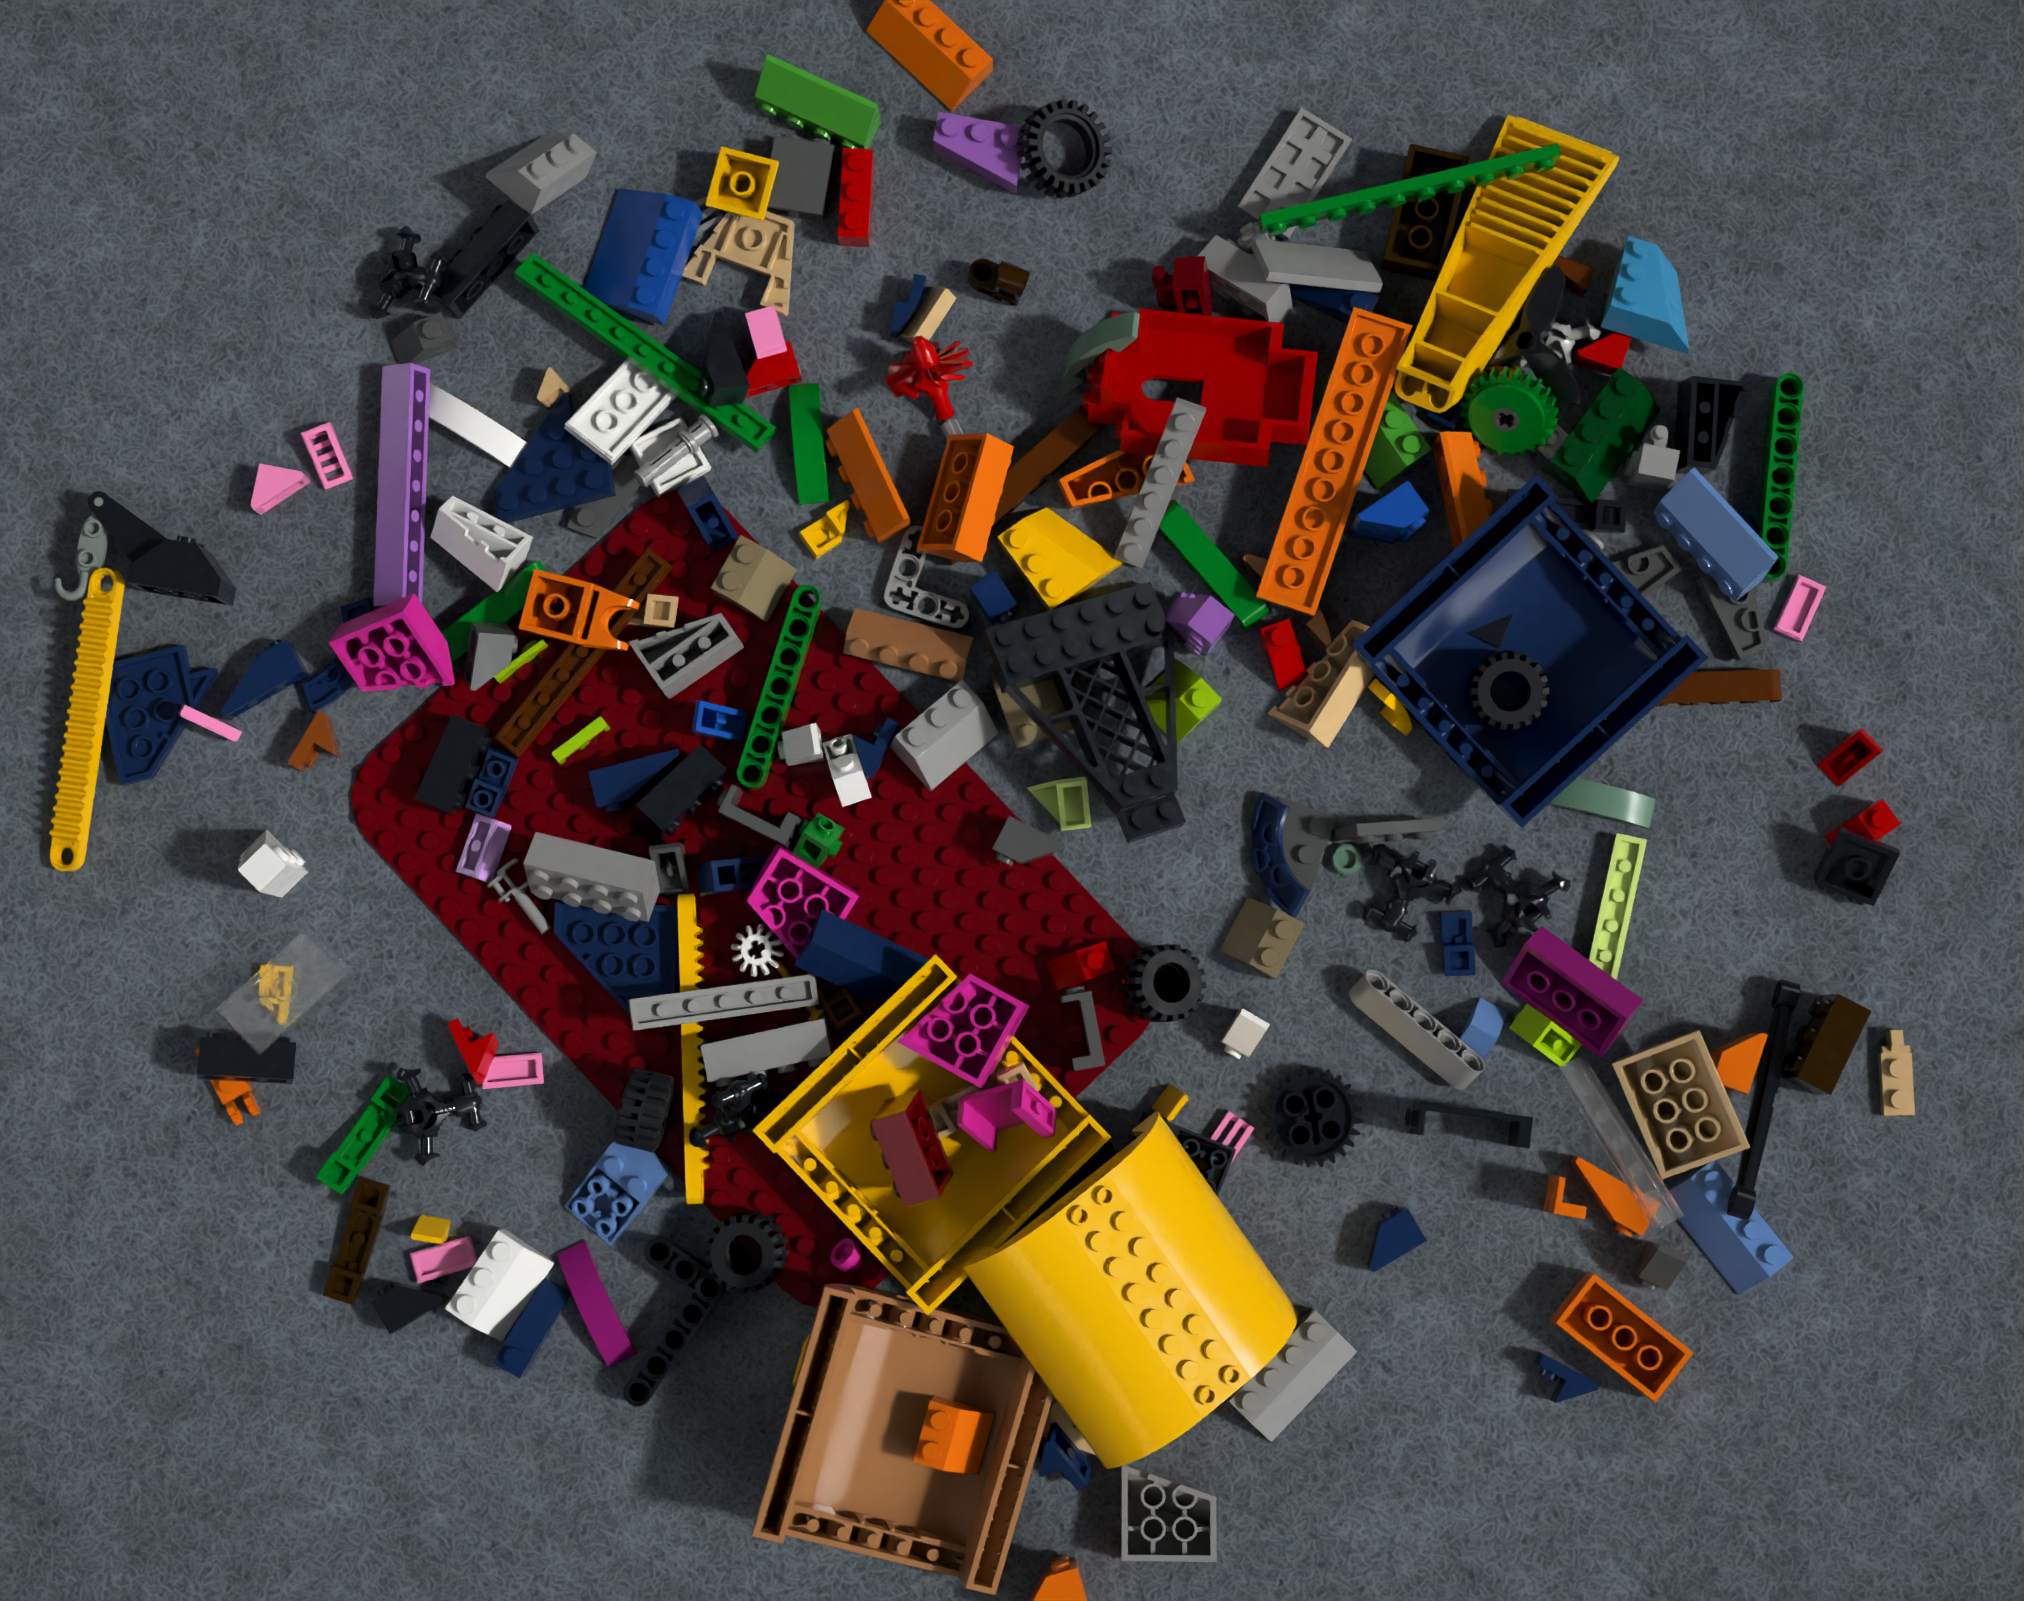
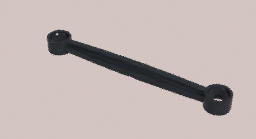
[1727,979,1800,1221]

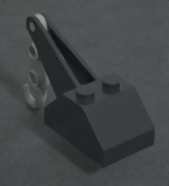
[55,491,236,606]

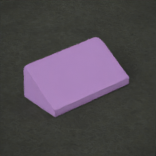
[456,814,511,883]

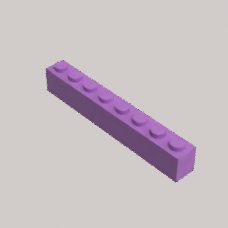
[373,363,431,608]

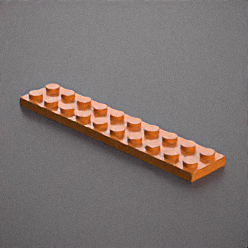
[1256,307,1412,617]

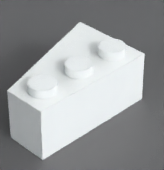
[430,496,533,592]
[238,830,308,898]

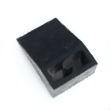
[1132,1112,1236,1197]

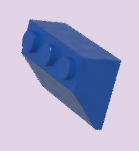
[1347,481,1430,544]

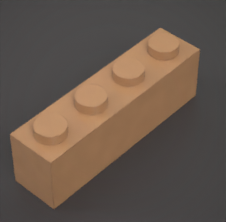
[843,608,973,682]

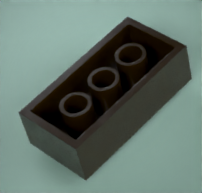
[1380,143,1470,282]

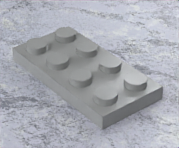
[1237,107,1352,241]

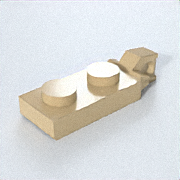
[1878,1029,1915,1116]

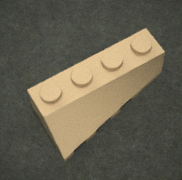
[1268,620,1374,748]

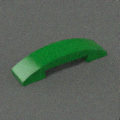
[789,383,829,505]
[315,1074,410,1195]

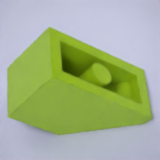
[1509,1004,1582,1069]

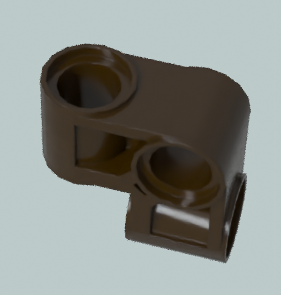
[968,258,1030,306]

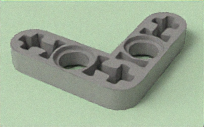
[884,525,969,630]

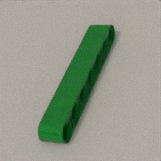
[1756,373,1804,584]
[737,585,822,790]

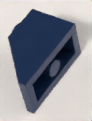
[677,476,739,553]
[969,569,1017,626]
[1367,1205,1427,1273]

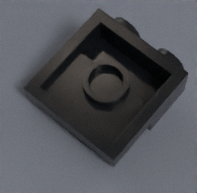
[1814,827,1900,906]

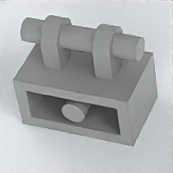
[1623,425,1680,492]

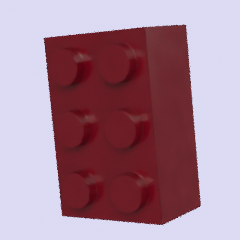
[870,1089,954,1207]

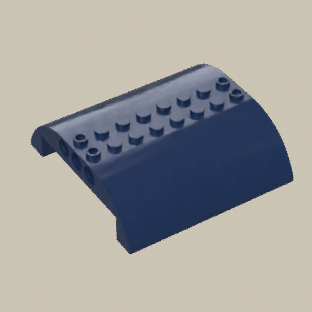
[1351,474,1709,828]

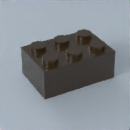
[1782,994,1871,1095]

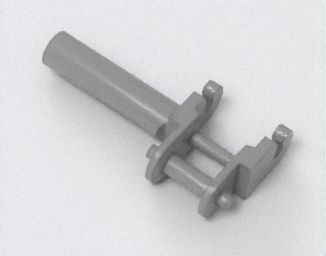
[487,858,551,934]

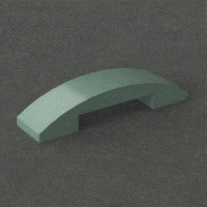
[1061,311,1140,395]
[1548,778,1656,829]

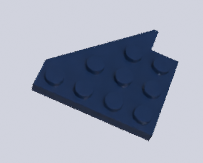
[494,392,616,523]
[105,645,218,786]
[554,902,678,1015]

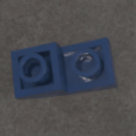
[465,747,520,818]

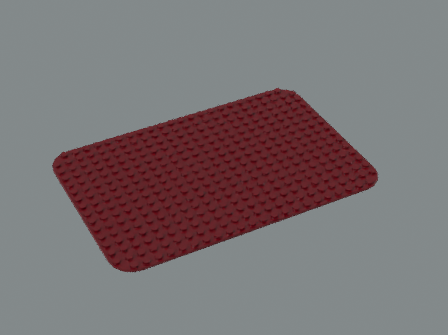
[351,491,1159,1307]

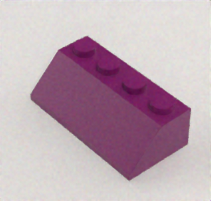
[1501,926,1643,1058]

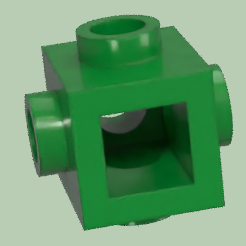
[793,812,844,869]

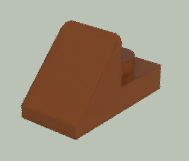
[287,710,341,772]

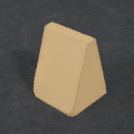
[537,366,571,409]

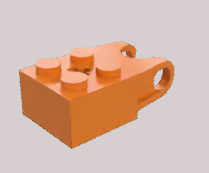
[518,569,640,651]

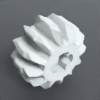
[731,924,784,977]

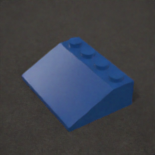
[584,188,703,326]

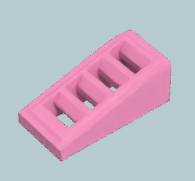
[301,422,353,490]

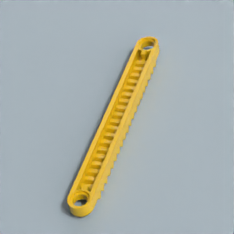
[49,568,125,872]
[678,893,710,1205]

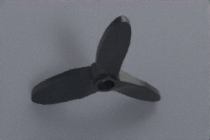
[1484,265,1581,406]

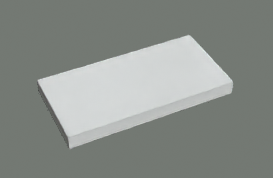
[564,360,677,465]

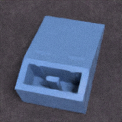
[564,1140,673,1246]

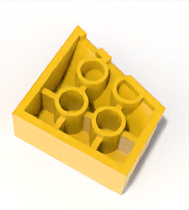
[997,507,1125,611]

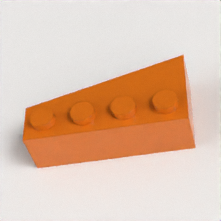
[1056,450,1195,509]

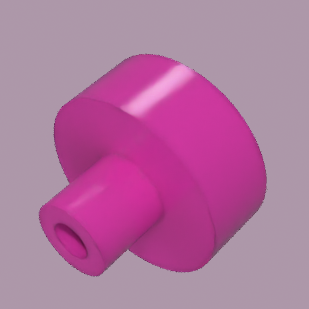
[830,1238,863,1272]

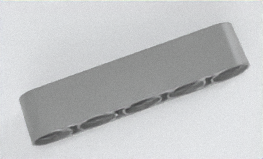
[1349,970,1485,1090]

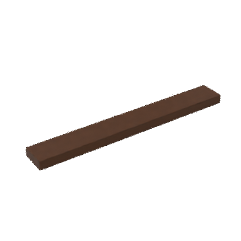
[494,547,673,758]

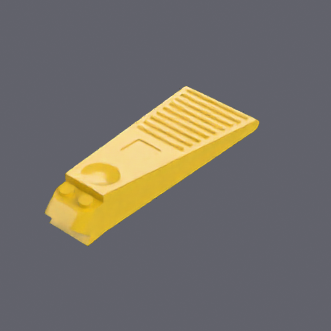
[1394,115,1619,413]

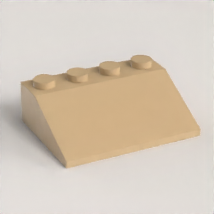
[1612,1030,1750,1179]

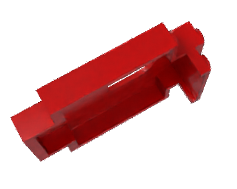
[1082,308,1318,467]

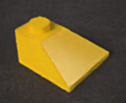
[705,146,779,221]

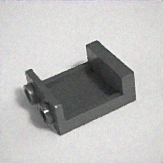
[766,134,836,223]
[717,784,803,850]
[1060,986,1105,1071]

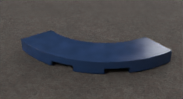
[301,597,374,713]
[1251,792,1310,917]

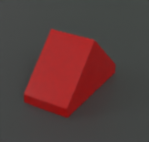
[1572,332,1632,375]
[1817,728,1883,787]

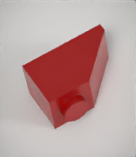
[745,341,802,398]
[1258,619,1307,691]
[1824,799,1901,846]

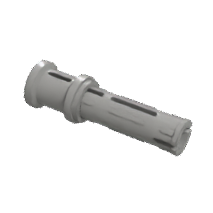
[633,414,719,488]

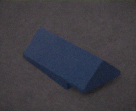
[794,909,930,1005]

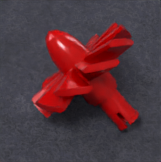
[885,336,973,420]

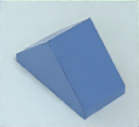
[1459,998,1507,1060]

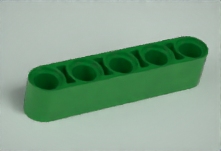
[1159,499,1269,631]
[441,561,548,666]

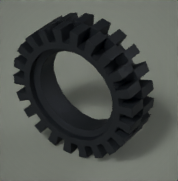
[1017,99,1112,199]

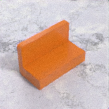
[1543,1174,1587,1219]

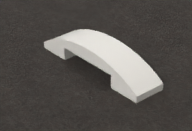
[429,383,528,468]

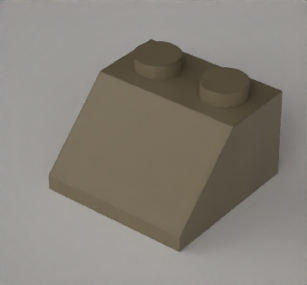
[711,535,797,623]
[992,679,1073,749]
[1219,897,1305,980]

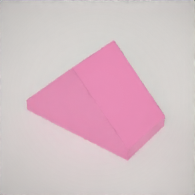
[745,305,787,359]
[250,463,311,515]

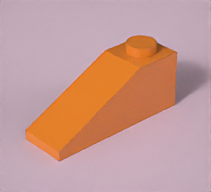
[1570,1156,1660,1238]

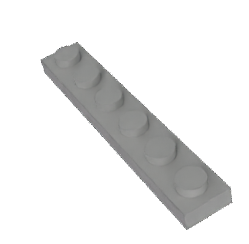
[1114,397,1206,568]
[628,974,819,1031]

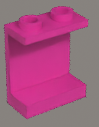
[957,1079,1057,1153]

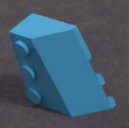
[1600,236,1690,354]

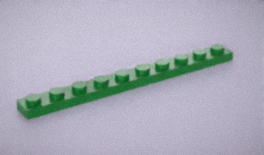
[1258,144,1561,236]
[513,252,776,454]

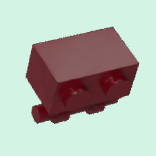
[1151,256,1214,316]

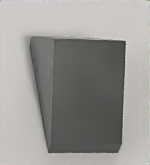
[649,842,690,897]

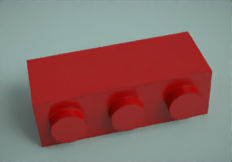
[838,148,875,247]

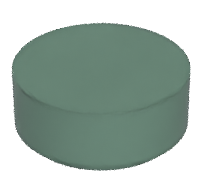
[1331,844,1362,875]

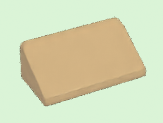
[901,286,956,342]

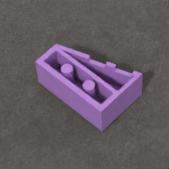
[933,111,1024,196]
[1164,592,1235,656]

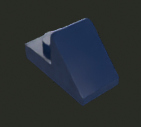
[852,718,900,781]
[1534,1352,1600,1403]
[1039,1422,1093,1491]

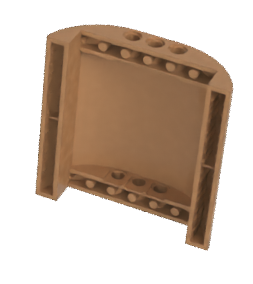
[751,1284,1053,1595]

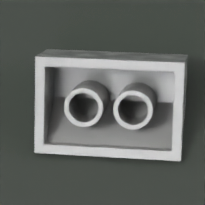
[485,133,597,215]
[890,680,998,792]

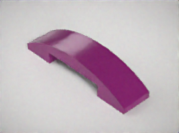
[557,1241,637,1367]

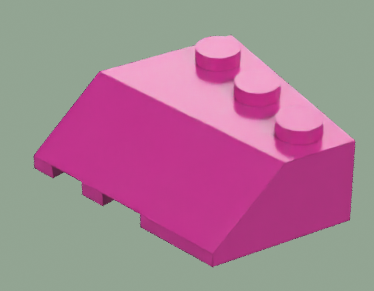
[328,593,455,692]
[747,843,859,975]
[897,974,1029,1089]

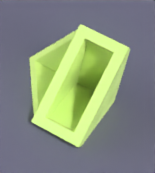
[1027,777,1091,831]

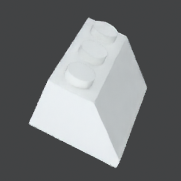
[445,1228,555,1341]

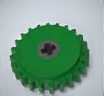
[1460,366,1559,457]

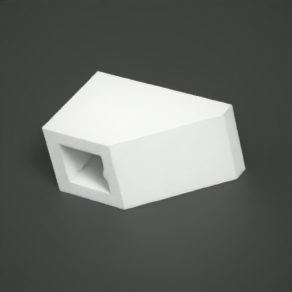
[822,734,872,807]

